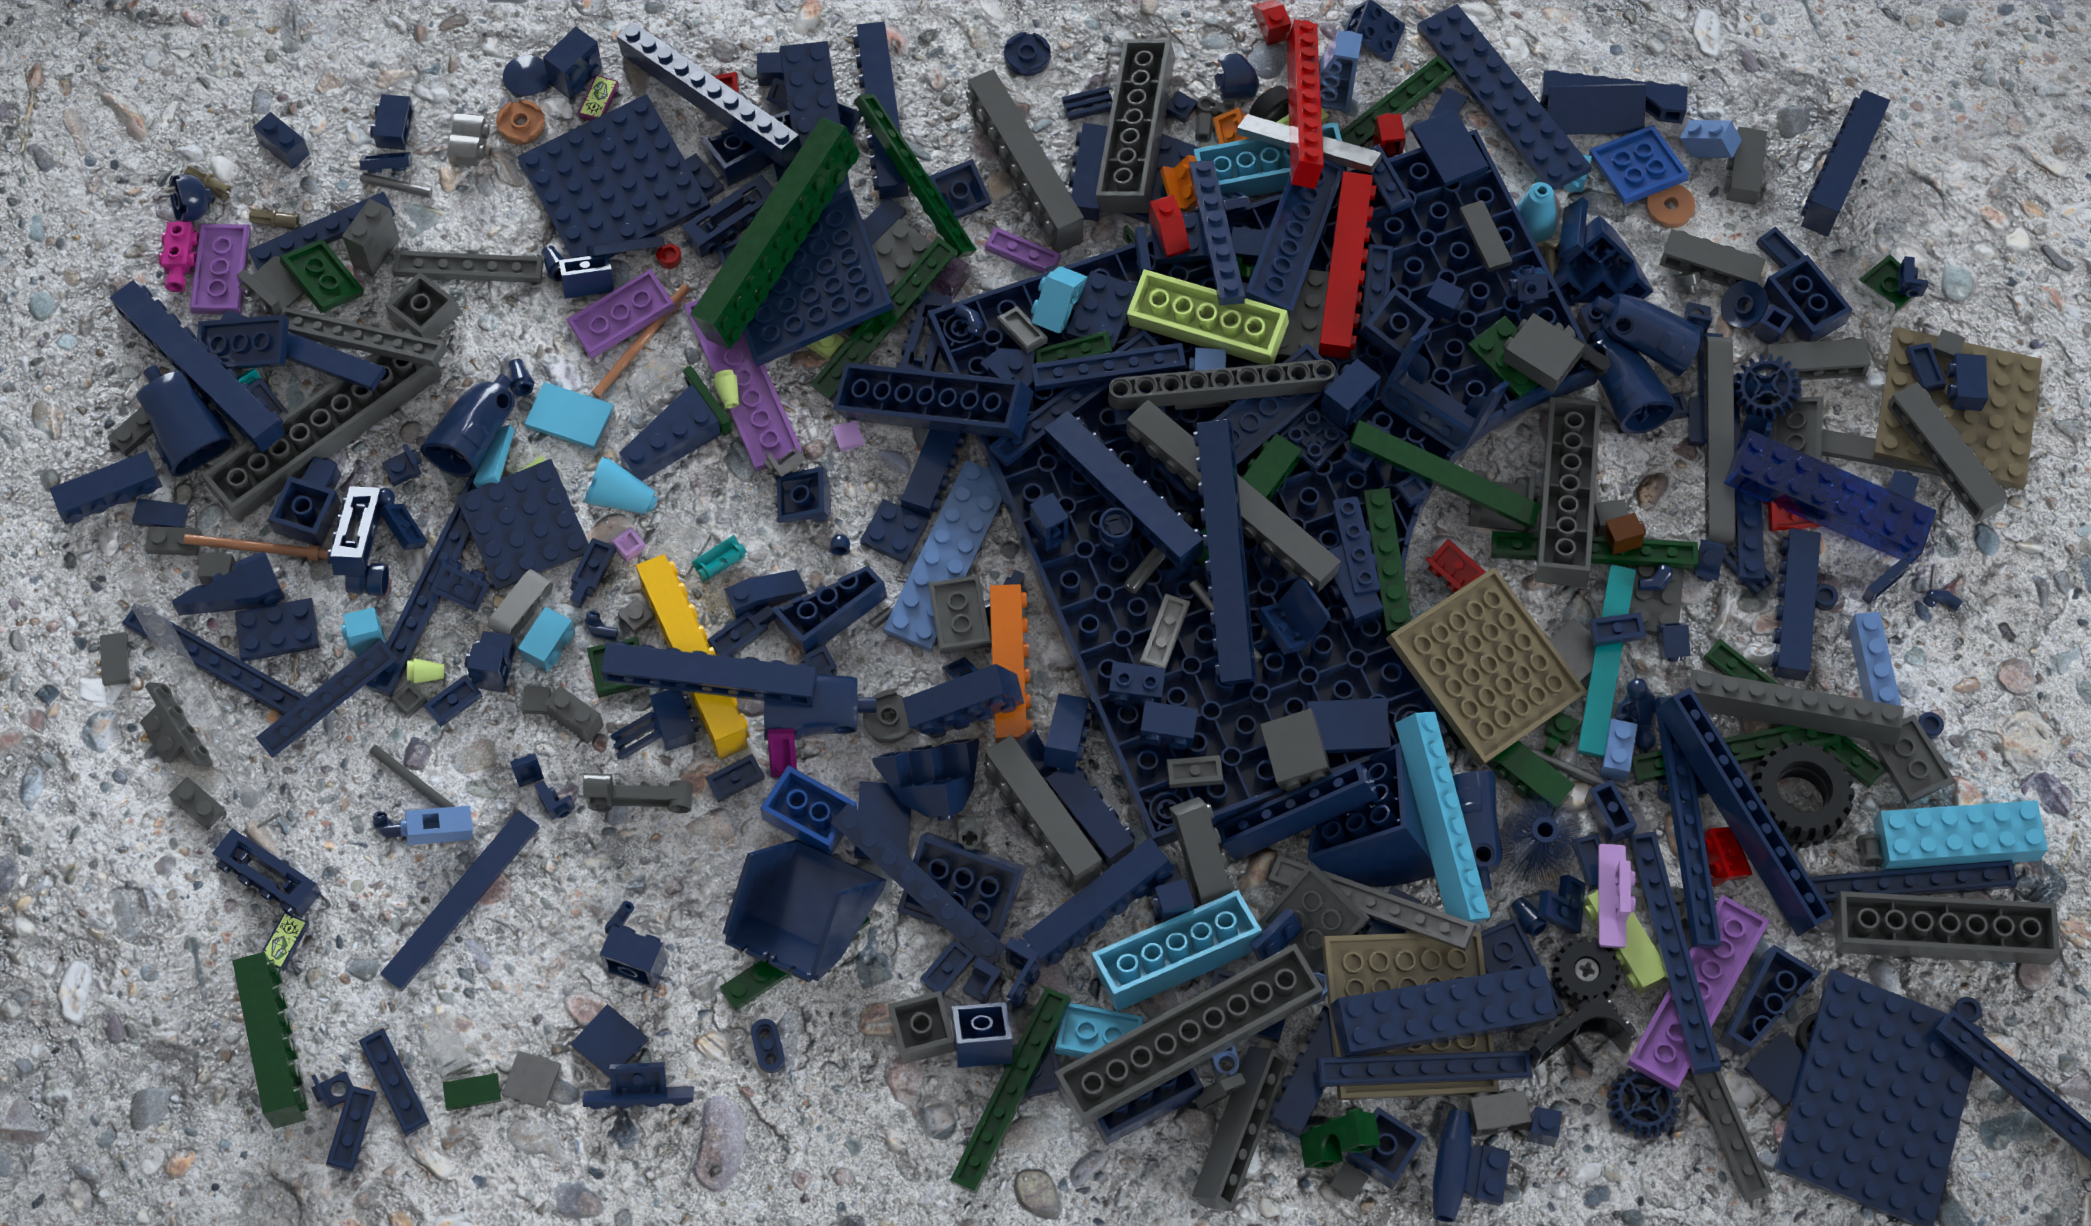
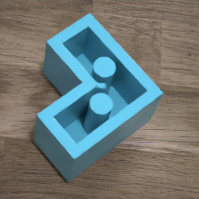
[1031,266,1087,333]

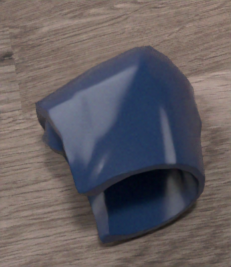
[1214,53,1259,100]

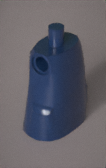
[1592,293,1700,377]
[1592,330,1678,434]
[136,365,235,477]
[420,374,515,477]
[764,674,876,741]
[1453,771,1503,892]

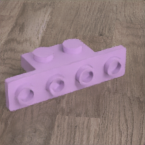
[1598,844,1635,948]

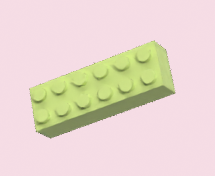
[1127,269,1289,365]

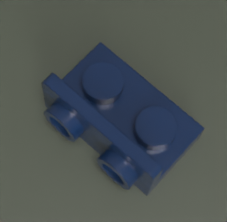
[429,558,490,612]

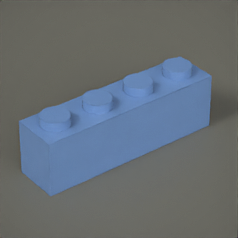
[1848,612,1901,706]

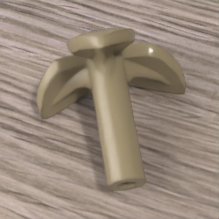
[1536,239,1560,276]

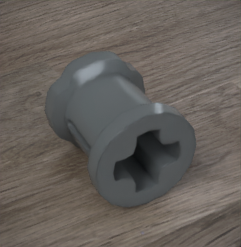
[1856,834,1884,867]

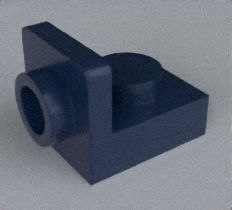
[1898,256,1929,297]
[382,444,422,487]
[1693,539,1726,582]
[534,781,575,821]

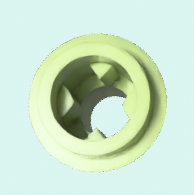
[713,370,739,409]
[407,658,444,684]

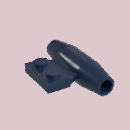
[1432,1109,1510,1222]

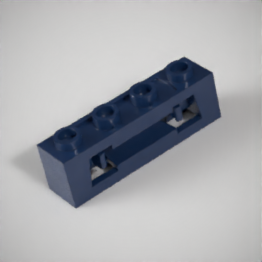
[682,175,774,258]
[896,291,952,371]
[327,486,381,576]
[212,828,322,918]

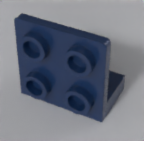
[1344,0,1405,63]

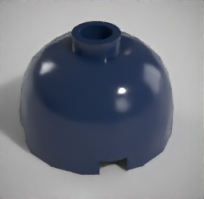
[169,174,212,222]

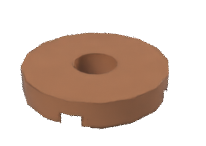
[496,100,545,145]
[1646,184,1695,228]

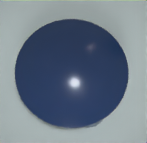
[503,55,549,98]

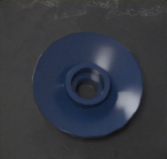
[1721,280,1768,329]

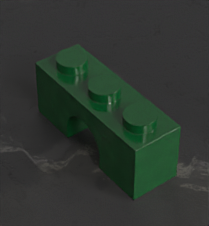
[1299,1108,1380,1169]

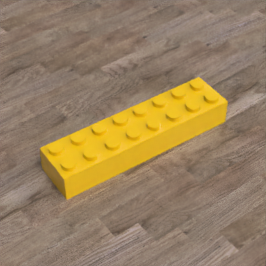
[636,553,750,760]

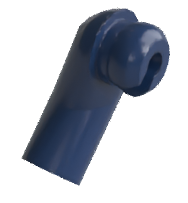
[954,303,983,336]

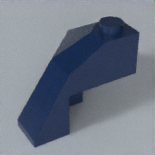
[1553,215,1653,306]
[872,738,979,821]

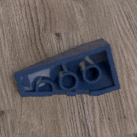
[172,551,285,616]

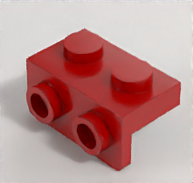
[1425,539,1486,593]

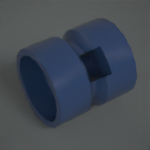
[1099,508,1133,553]
[345,562,389,597]

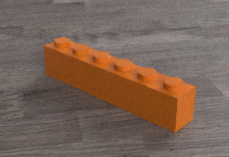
[990,584,1032,743]

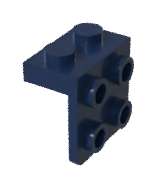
[1255,578,1330,655]
[1005,937,1041,1013]

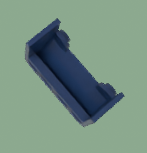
[1380,329,1509,451]

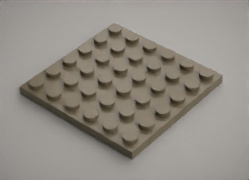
[1873,327,2042,490]
[1386,567,1587,767]
[1322,931,1500,1100]

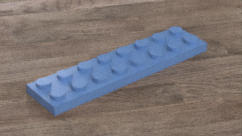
[883,460,1003,652]

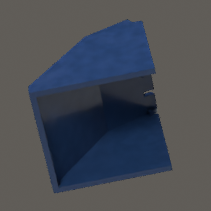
[722,839,887,983]

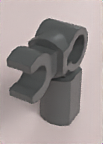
[1195,96,1235,142]

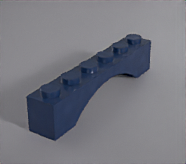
[1539,70,1688,124]

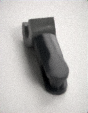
[1555,322,1611,377]

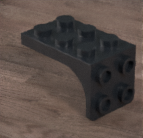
[1529,994,1637,1069]

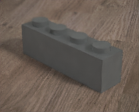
[1659,229,1766,287]
[1763,337,1871,380]
[1169,797,1235,906]

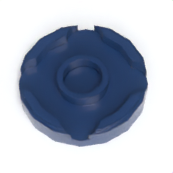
[1004,32,1051,76]

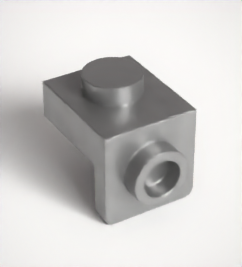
[763,448,806,477]

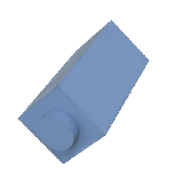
[400,806,473,845]

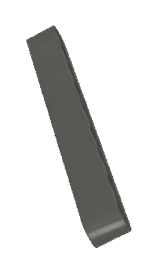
[1704,336,1735,545]
[1108,360,1335,410]

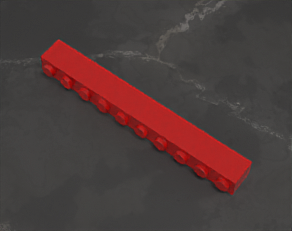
[1287,19,1324,189]

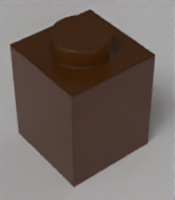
[1604,513,1646,555]

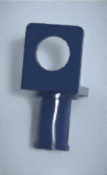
[1684,302,1712,350]

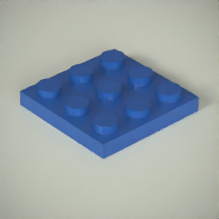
[1589,125,1689,205]

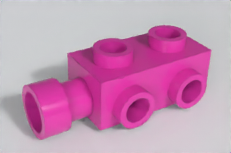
[159,221,199,292]

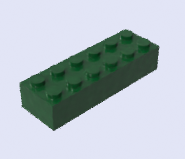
[232,952,309,1129]

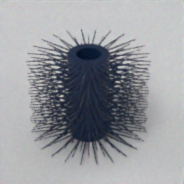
[1499,794,1583,887]

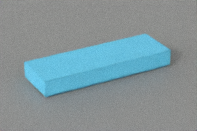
[473,424,515,488]

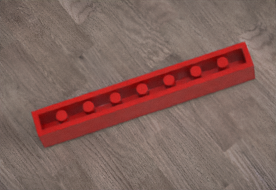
[1318,171,1376,359]

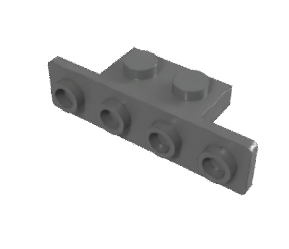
[140,682,213,767]

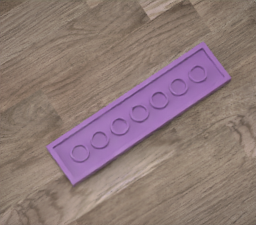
[684,299,803,472]
[1627,895,1770,1092]

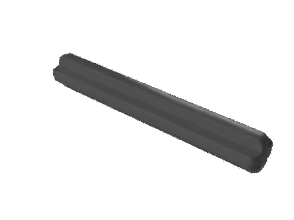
[1125,512,1194,594]

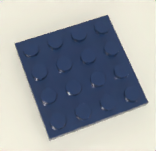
[456,458,589,592]

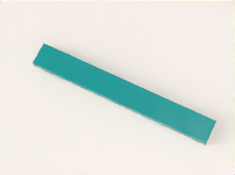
[1577,565,1636,759]

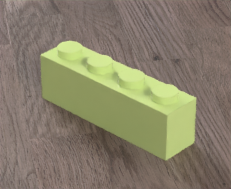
[1583,891,1667,996]

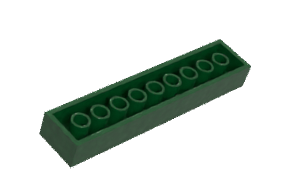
[690,117,860,350]

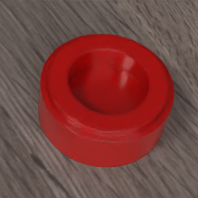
[656,244,682,269]

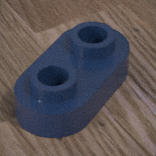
[751,1019,785,1073]

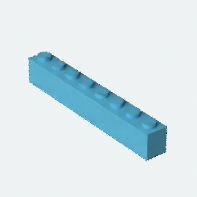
[1395,712,1490,924]

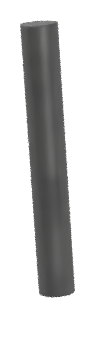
[360,172,433,198]

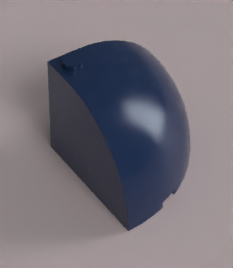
[1308,743,1436,887]

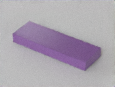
[985,227,1061,274]

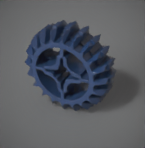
[1733,353,1802,420]
[1606,1068,1681,1141]

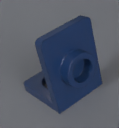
[311,1072,353,1109]

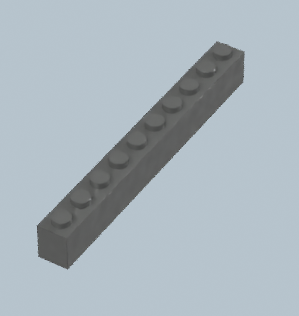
[1126,400,1341,593]

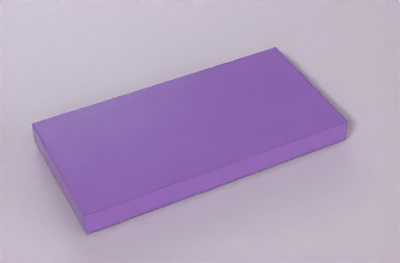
[190,224,251,314]
[566,269,676,359]

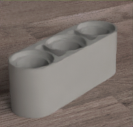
[487,569,553,638]

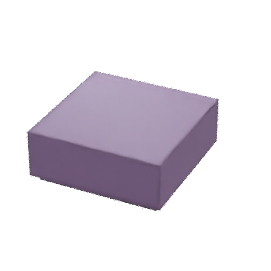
[832,420,864,452]
[611,527,647,563]

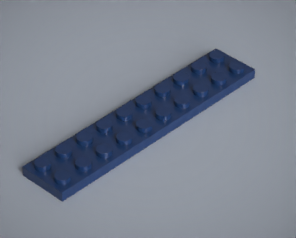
[1417,4,1592,191]

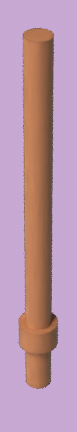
[591,284,691,399]
[184,534,329,561]

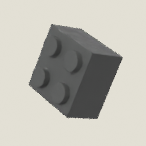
[385,272,460,340]
[888,991,955,1064]

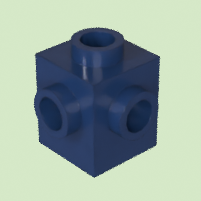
[1508,266,1548,304]

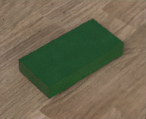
[443,1073,502,1111]

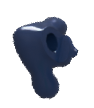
[1615,678,1656,751]

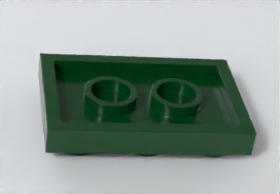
[280,239,364,313]
[1467,316,1539,400]

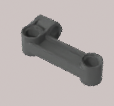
[583,773,693,814]

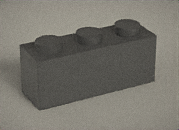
[1723,126,1767,205]

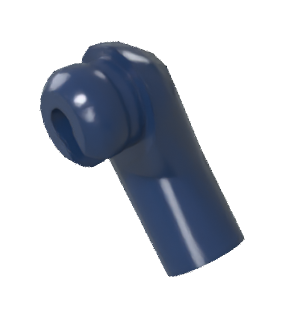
[1638,564,1673,591]
[1923,589,1963,611]
[585,610,618,641]
[372,811,403,838]
[605,901,634,934]

